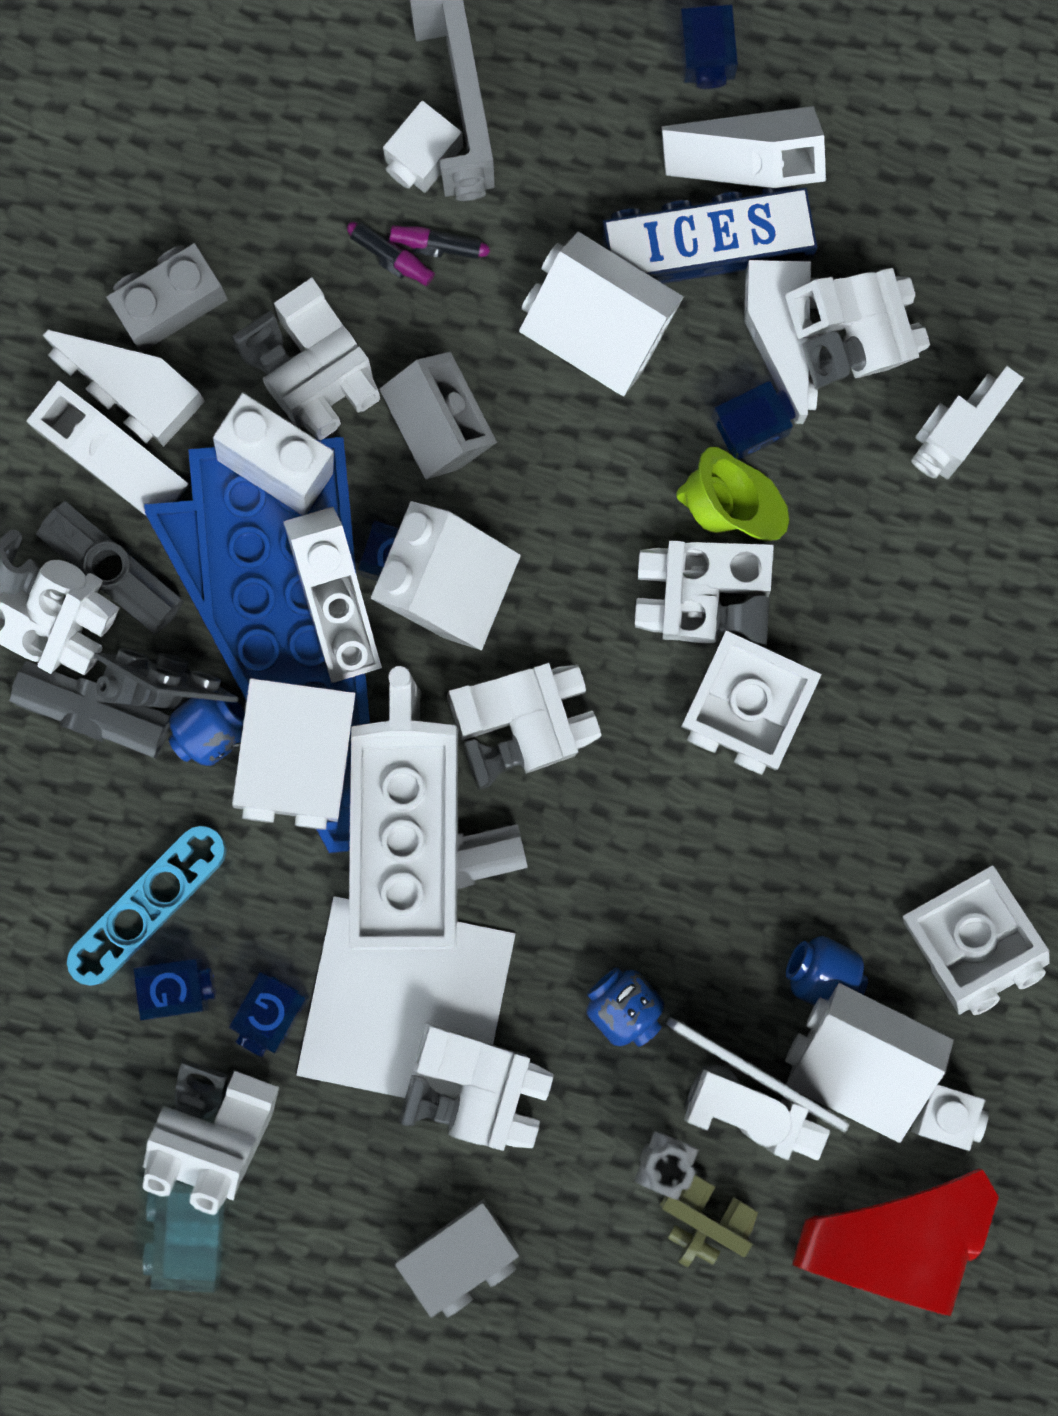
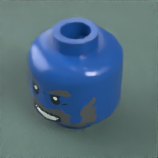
[168,698,245,766]
[586,968,664,1047]

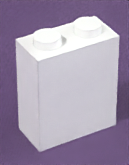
[519,232,684,397]
[213,393,334,515]
[371,501,521,650]
[232,679,355,830]
[785,983,954,1143]

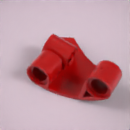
[792,1168,999,1316]

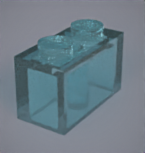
[143,1180,225,1293]

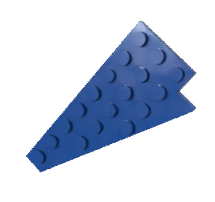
[144,437,370,853]

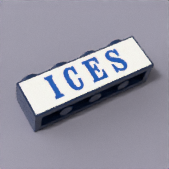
[602,186,817,284]

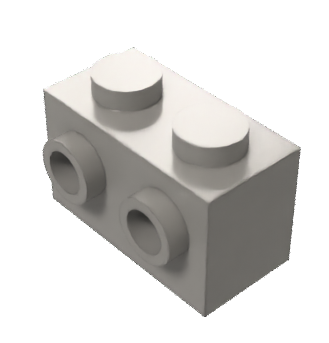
[106,243,228,353]
[379,351,497,480]
[395,1199,520,1318]

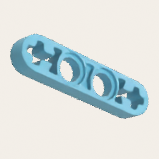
[67,826,227,986]

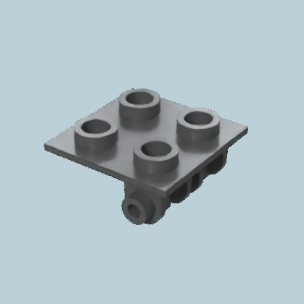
[94,648,238,709]

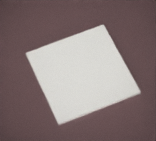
[296,896,516,1098]
[666,1017,849,1132]

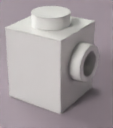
[383,101,463,193]
[911,1085,989,1151]

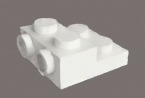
[911,366,1024,480]
[681,631,822,775]
[903,865,1050,1015]

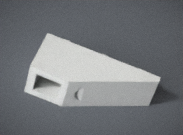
[662,106,826,188]
[744,260,819,424]
[43,330,205,446]
[26,380,189,516]
[283,507,382,683]

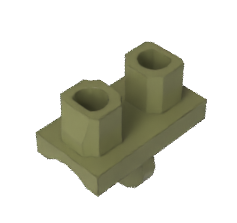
[660,1174,758,1268]

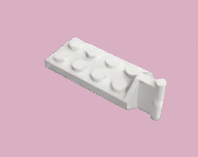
[349,666,458,949]

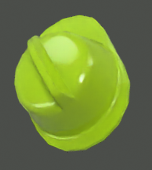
[676,447,789,542]

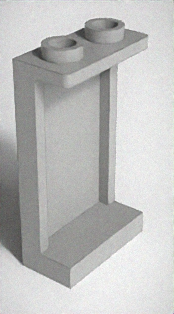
[409,0,495,201]

